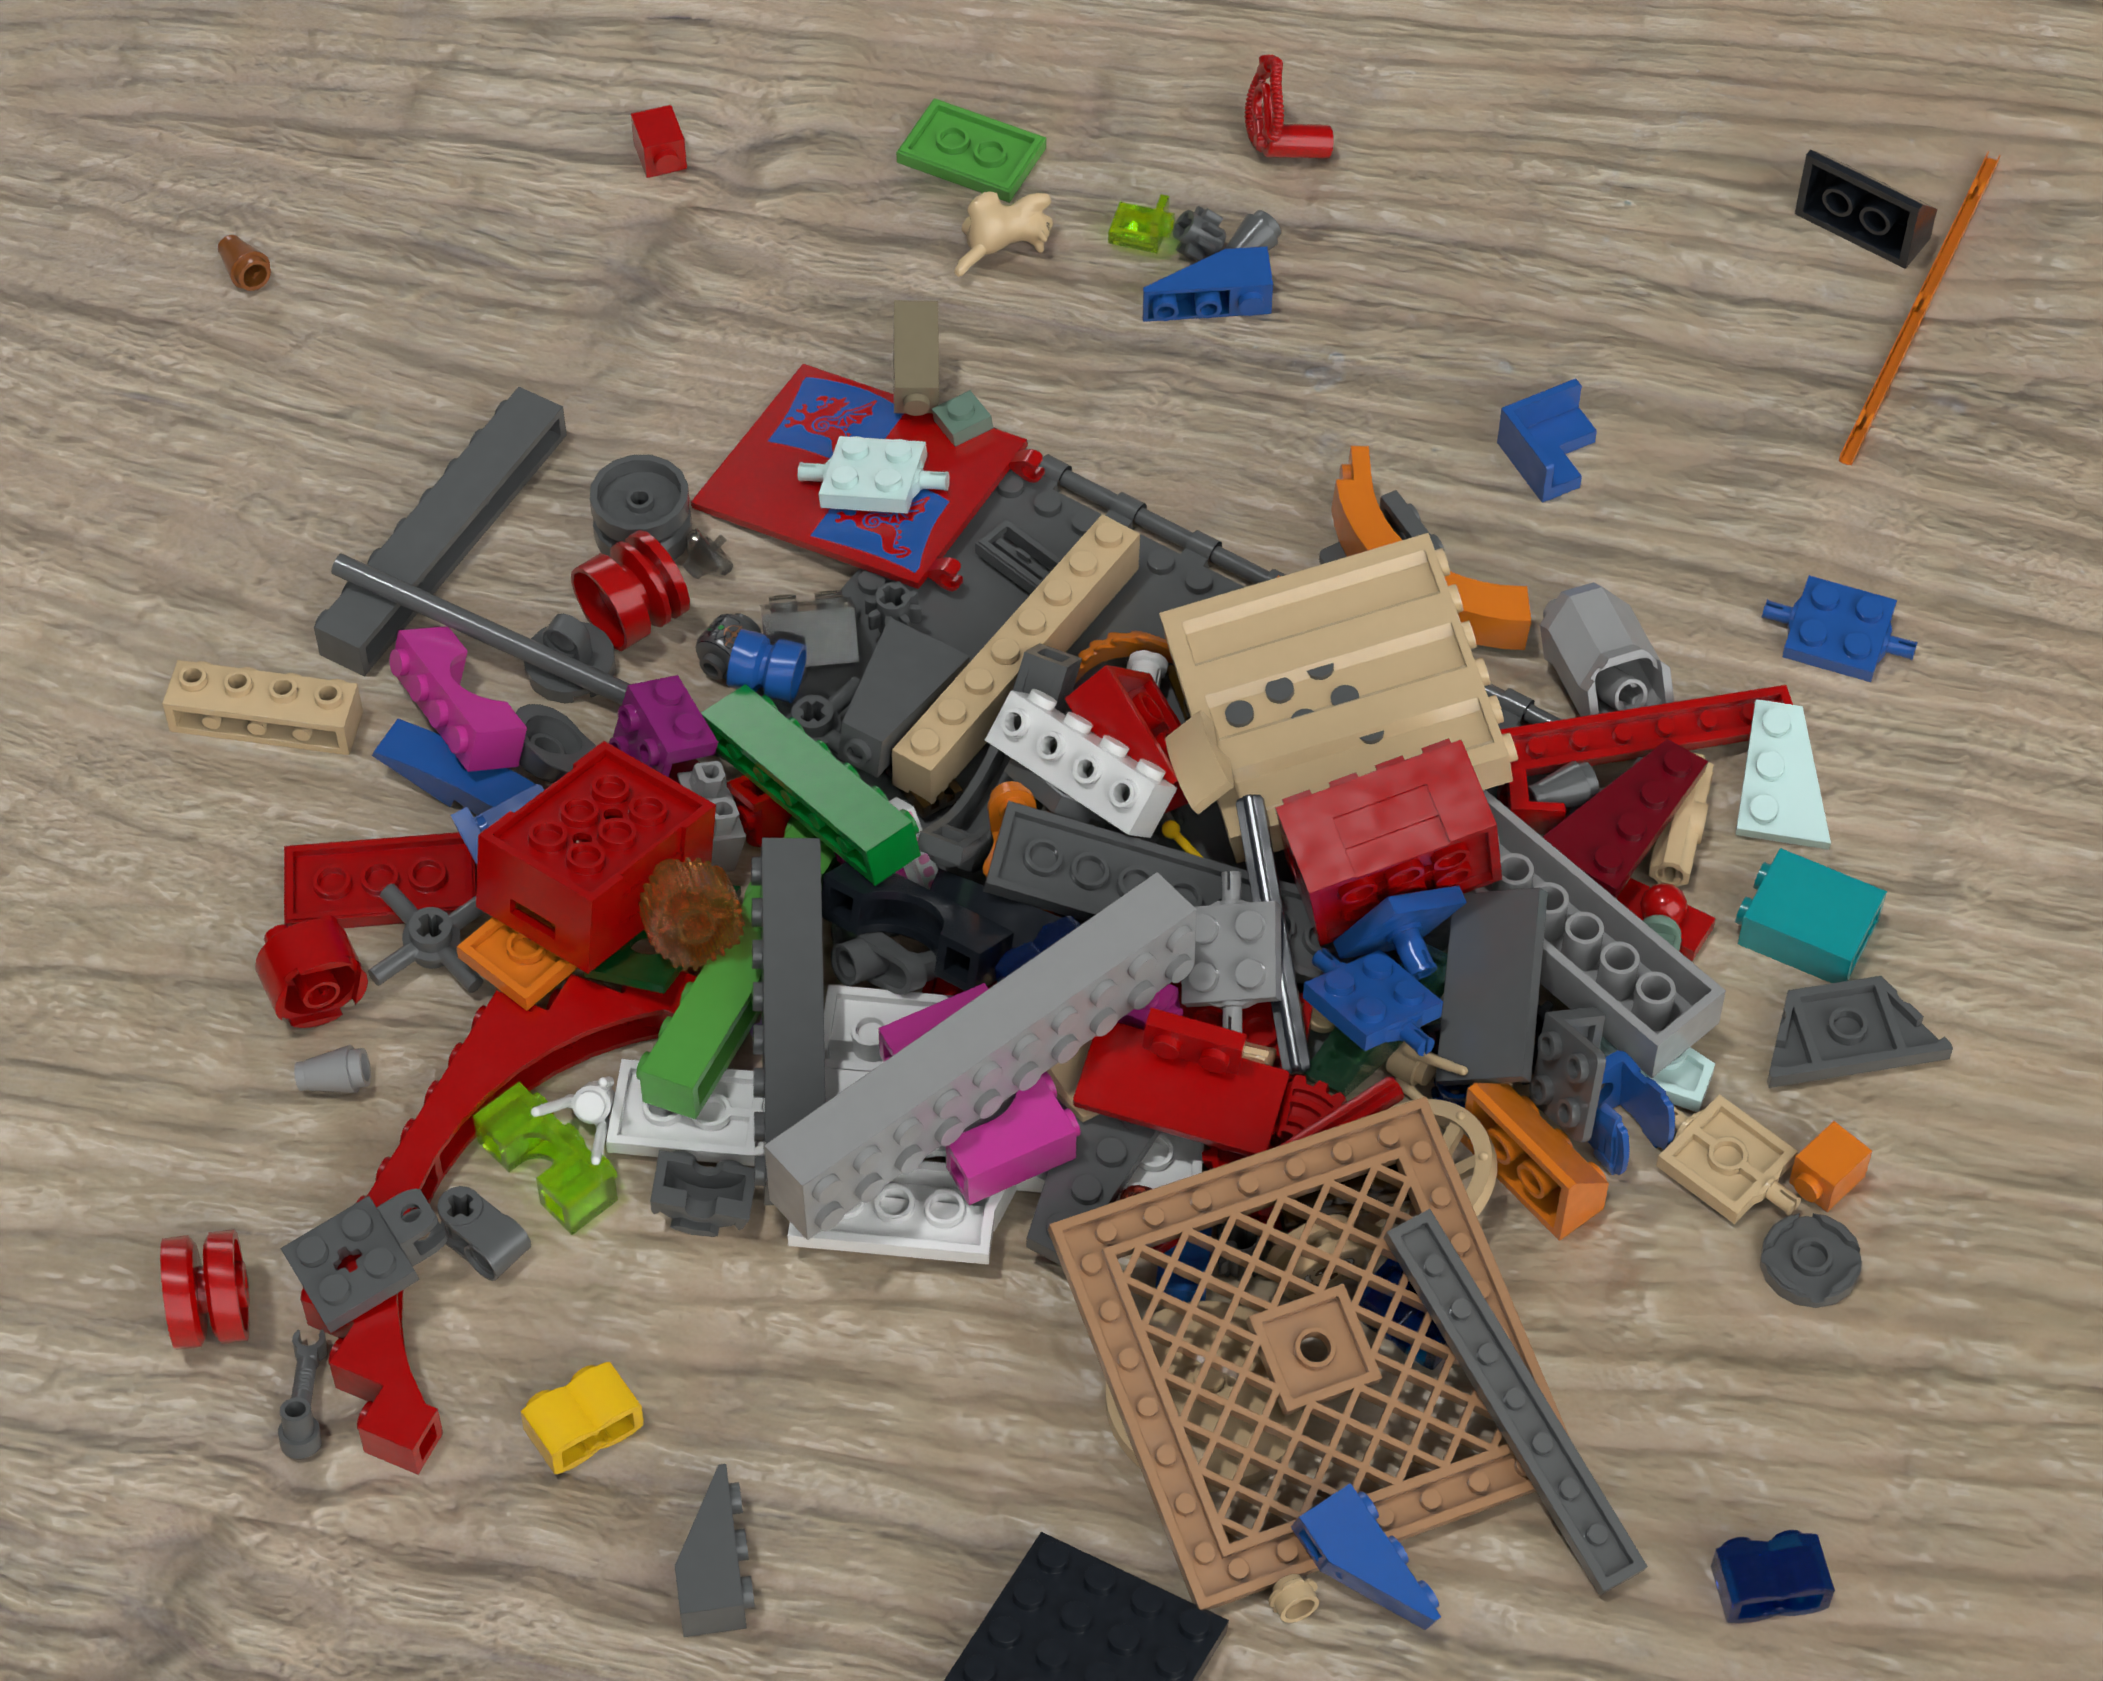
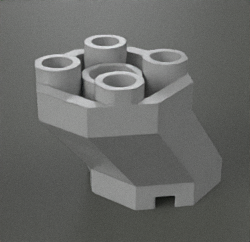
[1540,582,1674,717]

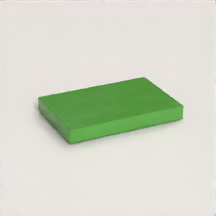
[896,98,1046,203]

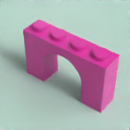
[878,983,1081,1205]

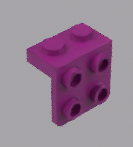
[609,675,718,777]

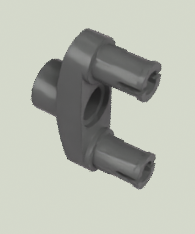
[831,923,938,995]

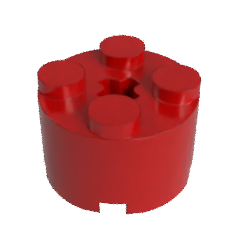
[255,915,368,1028]

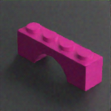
[389,626,527,772]

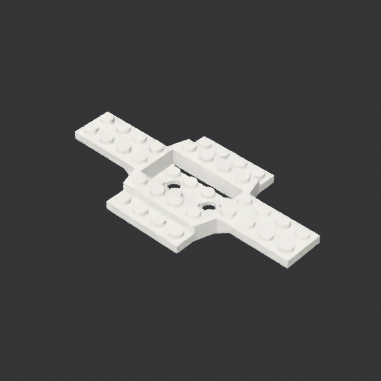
[606,985,1205,1265]

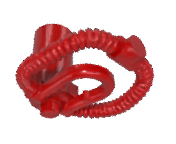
[1244,55,1334,158]

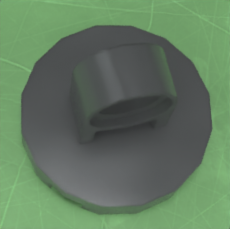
[524,613,616,704]

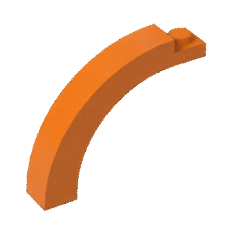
[1331,446,1531,650]

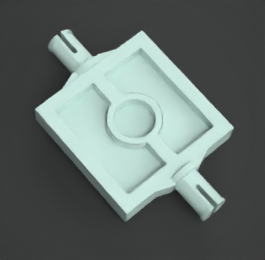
[798,436,950,514]

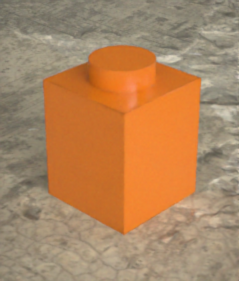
[1789,1121,1872,1212]

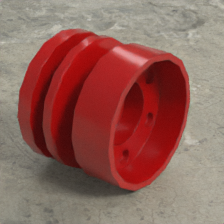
[571,530,690,652]

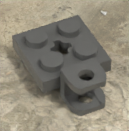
[280,1189,448,1333]

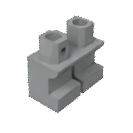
[677,761,746,874]

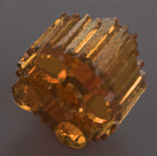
[638,857,745,971]

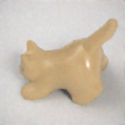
[954,192,1053,277]

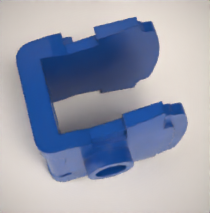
[1583,1051,1675,1176]

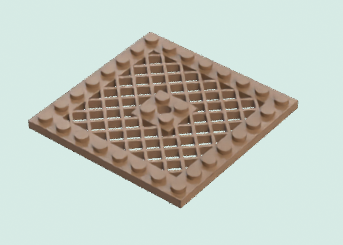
[1048,1096,1570,1610]

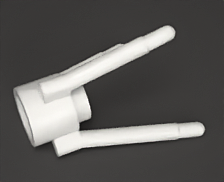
[531,1076,615,1165]

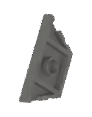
[1767,976,1953,1088]

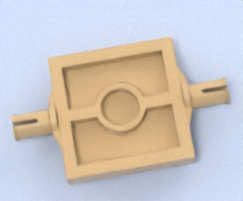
[1656,1094,1801,1224]

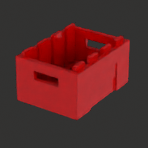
[1275,738,1502,946]
[476,741,716,974]

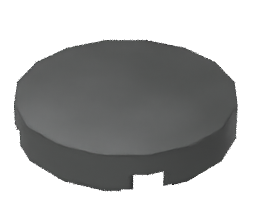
[1760,1213,1862,1308]

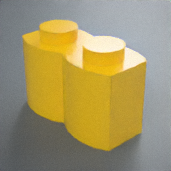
[521,1362,644,1474]

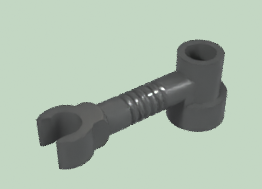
[278,1329,328,1459]

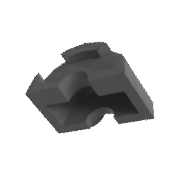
[650,1150,755,1237]

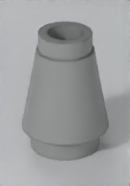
[294,1045,371,1093]

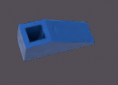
[1142,246,1273,322]
[1291,1483,1441,1630]

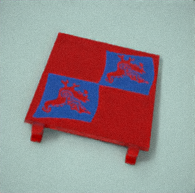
[691,364,1045,592]

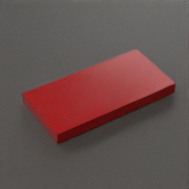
[284,832,477,928]

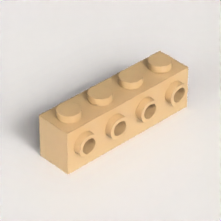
[162,660,363,755]

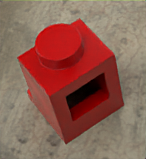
[727,775,792,847]

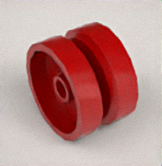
[160,1229,250,1350]

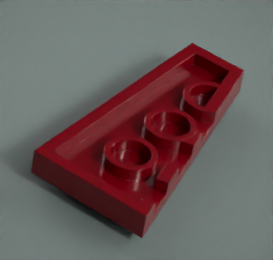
[1543,739,1708,898]

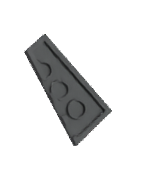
[1026,1114,1161,1265]

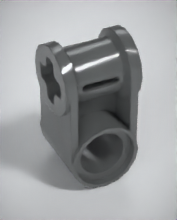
[437,1186,532,1281]

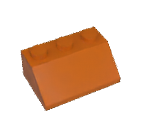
[1460,1083,1609,1241]

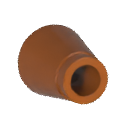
[218,235,271,291]

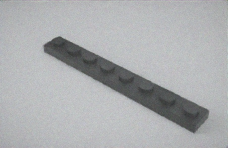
[1383,1209,1648,1596]

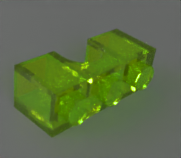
[473,1082,618,1235]

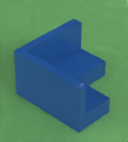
[1497,379,1597,503]

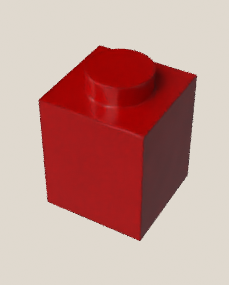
[631,105,687,178]

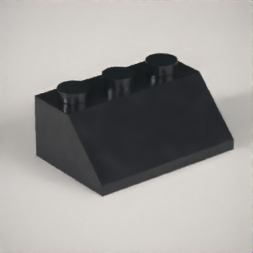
[1795,149,1937,269]

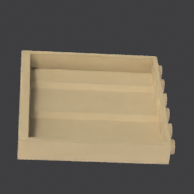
[1159,533,1518,863]

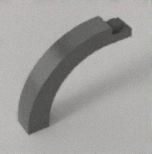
[918,643,1082,872]

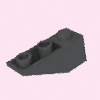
[675,1464,755,1637]

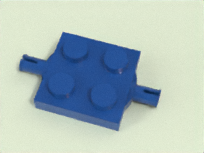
[1762,575,1918,682]
[1303,948,1443,1056]

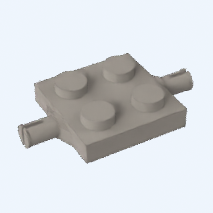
[1182,871,1282,1033]

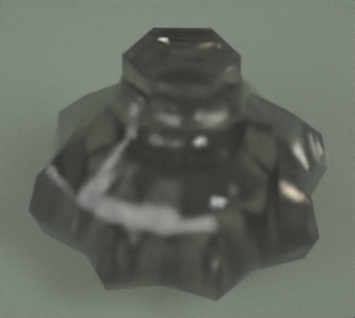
[683,529,733,579]

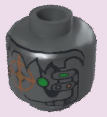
[695,613,762,680]

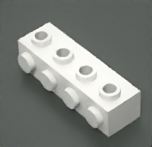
[985,689,1177,838]

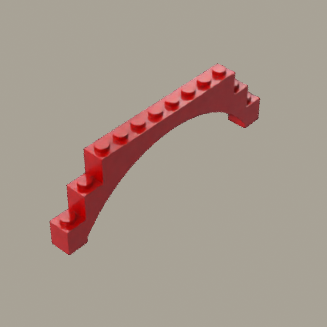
[300,971,697,1475]

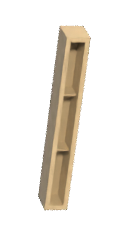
[892,514,1140,804]

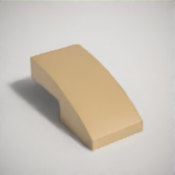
[1165,710,1234,814]

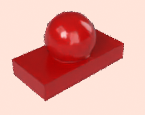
[1617,877,1716,961]

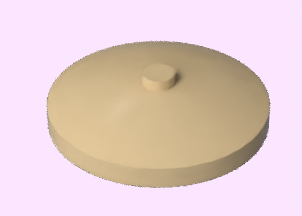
[1105,1301,1308,1492]

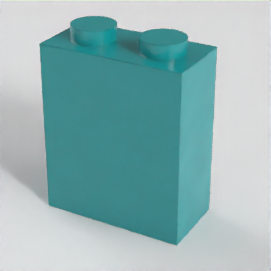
[1735,848,1887,983]

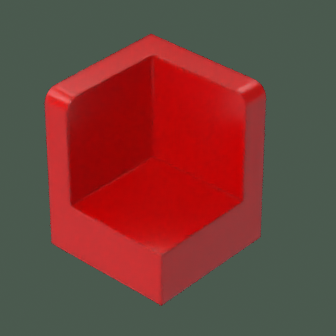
[1497,768,1566,835]

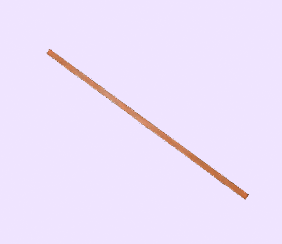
[1839,151,2001,466]

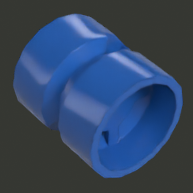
[727,629,807,703]

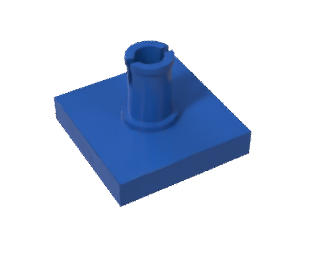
[1333,886,1467,980]

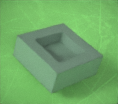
[932,390,993,447]

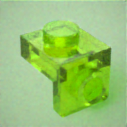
[1108,194,1175,254]

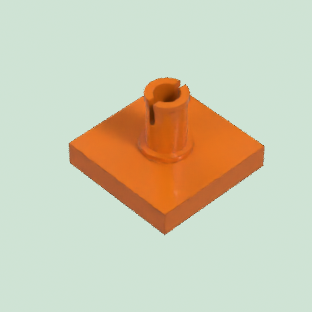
[457,902,577,1011]

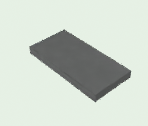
[1435,887,1548,1086]

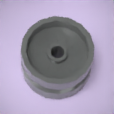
[590,455,692,561]

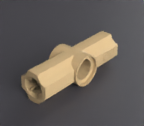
[1648,753,1714,887]

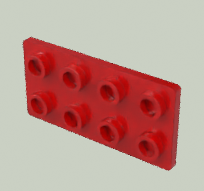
[1073,1007,1289,1156]

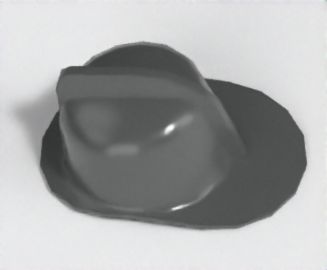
[516,704,596,783]

